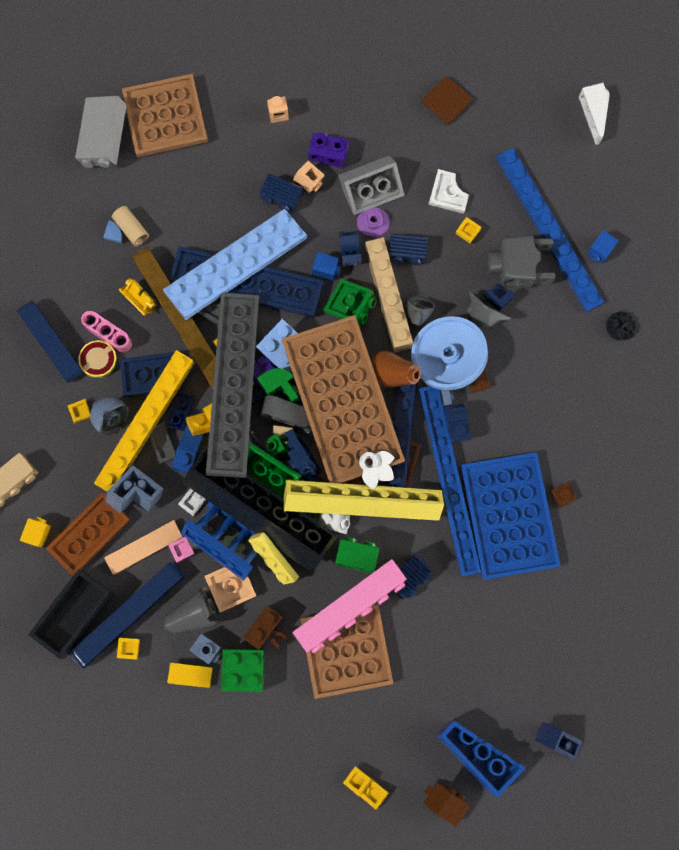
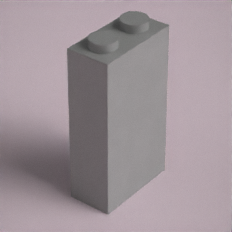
[75,96,127,168]

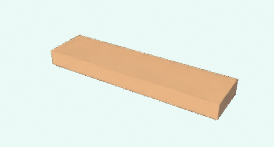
[104,520,183,575]

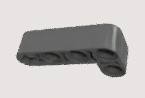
[257,395,313,434]

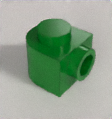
[265,433,291,459]

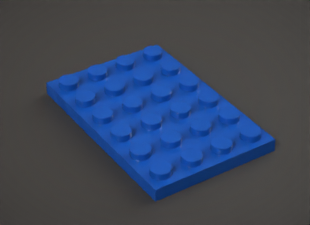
[461,452,561,580]

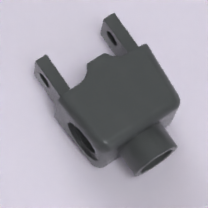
[487,235,555,288]

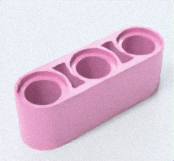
[81,311,132,353]

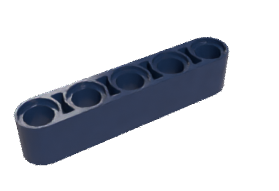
[16,300,84,383]

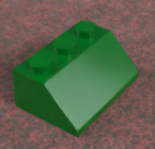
[247,443,302,498]

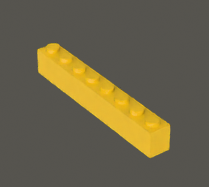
[94,350,195,491]

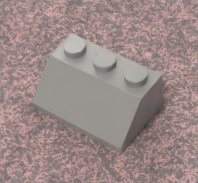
[338,156,405,215]

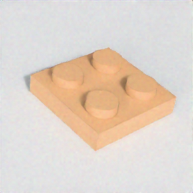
[205,567,257,613]

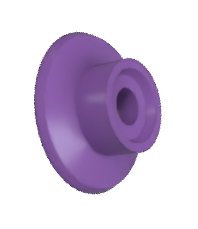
[357,207,390,238]

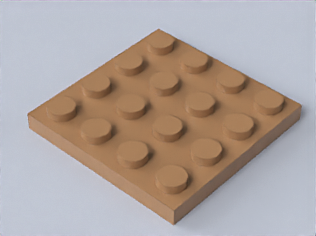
[122,74,208,157]
[301,604,393,699]

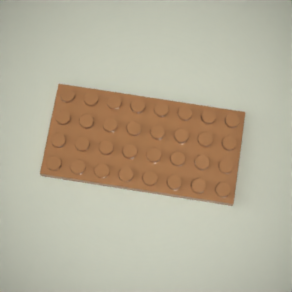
[281,315,405,483]

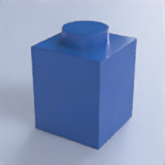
[587,230,619,264]
[312,252,342,281]

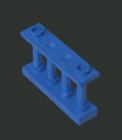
[181,502,258,581]

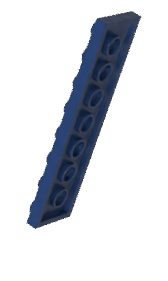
[169,246,323,318]

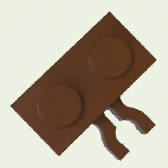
[243,605,287,650]
[423,782,470,827]

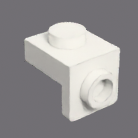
[318,513,350,534]

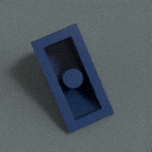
[535,722,582,760]

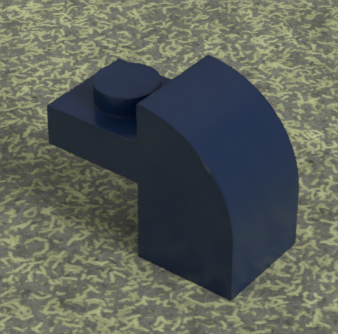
[339,231,361,266]
[443,403,472,443]

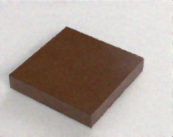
[422,76,473,126]

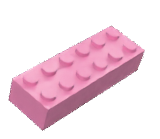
[292,559,407,653]

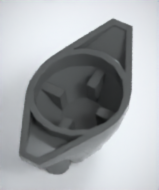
[466,291,512,328]
[407,294,435,326]

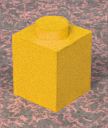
[20,517,51,548]

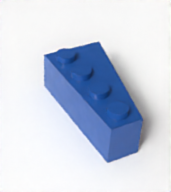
[436,721,526,798]

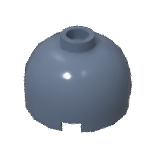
[90,397,129,436]

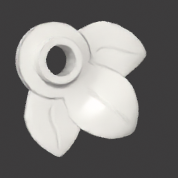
[359,451,394,489]

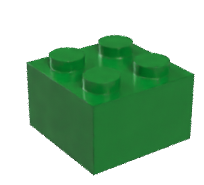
[335,537,380,574]
[221,650,265,692]

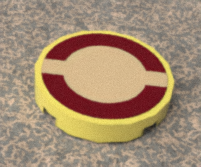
[78,340,117,378]

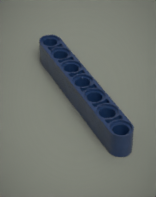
[69,561,186,669]

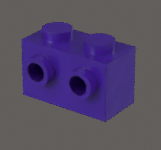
[308,133,349,168]

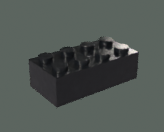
[28,569,114,659]

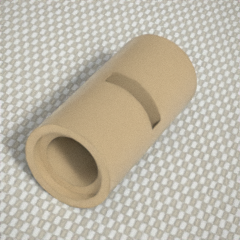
[112,206,149,246]

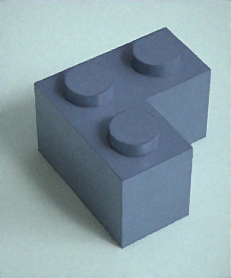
[106,466,163,513]

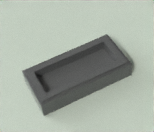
[149,422,176,465]

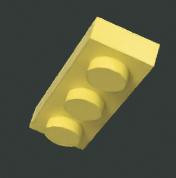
[248,532,299,585]

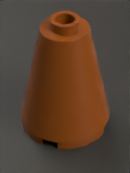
[371,351,421,388]

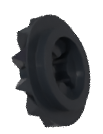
[606,311,637,341]

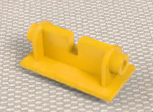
[119,278,156,315]

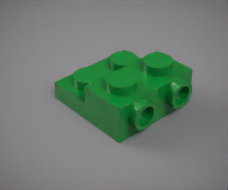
[323,279,377,328]

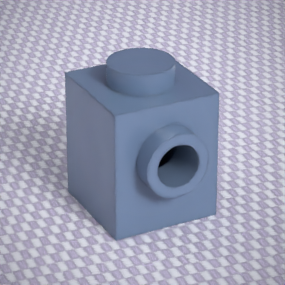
[189,634,222,664]

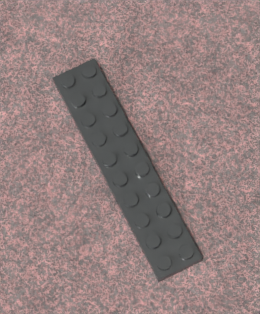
[206,293,259,478]

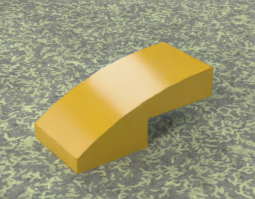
[167,663,212,688]
[343,766,389,810]

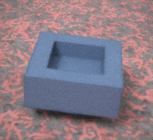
[439,390,454,407]

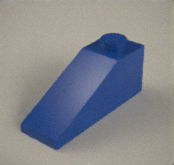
[172,425,205,474]

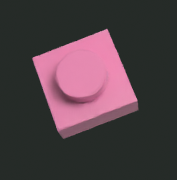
[168,537,195,563]

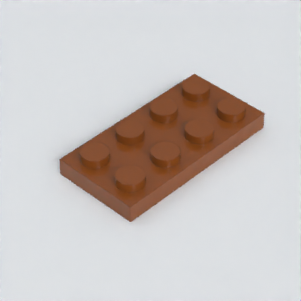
[46,492,130,576]

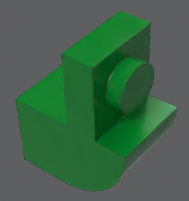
[257,368,299,404]

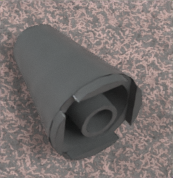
[163,588,221,634]

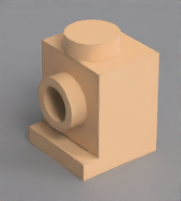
[267,96,289,123]
[292,161,325,193]

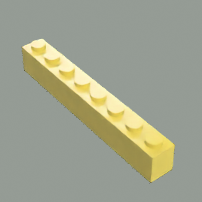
[284,480,444,520]

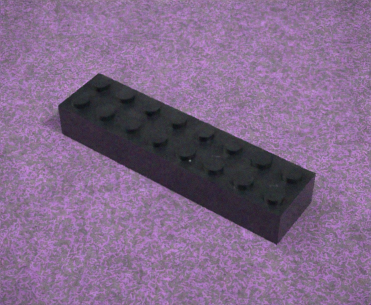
[183,449,338,573]

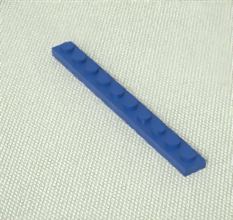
[496,148,604,313]
[419,386,481,577]

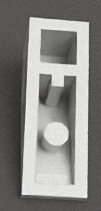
[579,83,610,145]

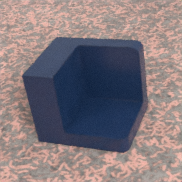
[484,284,515,311]

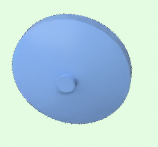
[411,316,488,390]

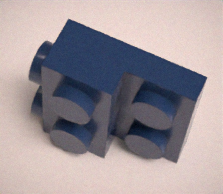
[285,429,321,480]

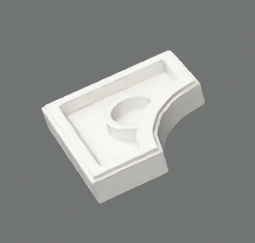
[429,169,469,214]

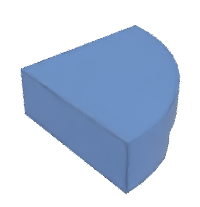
[103,220,123,244]

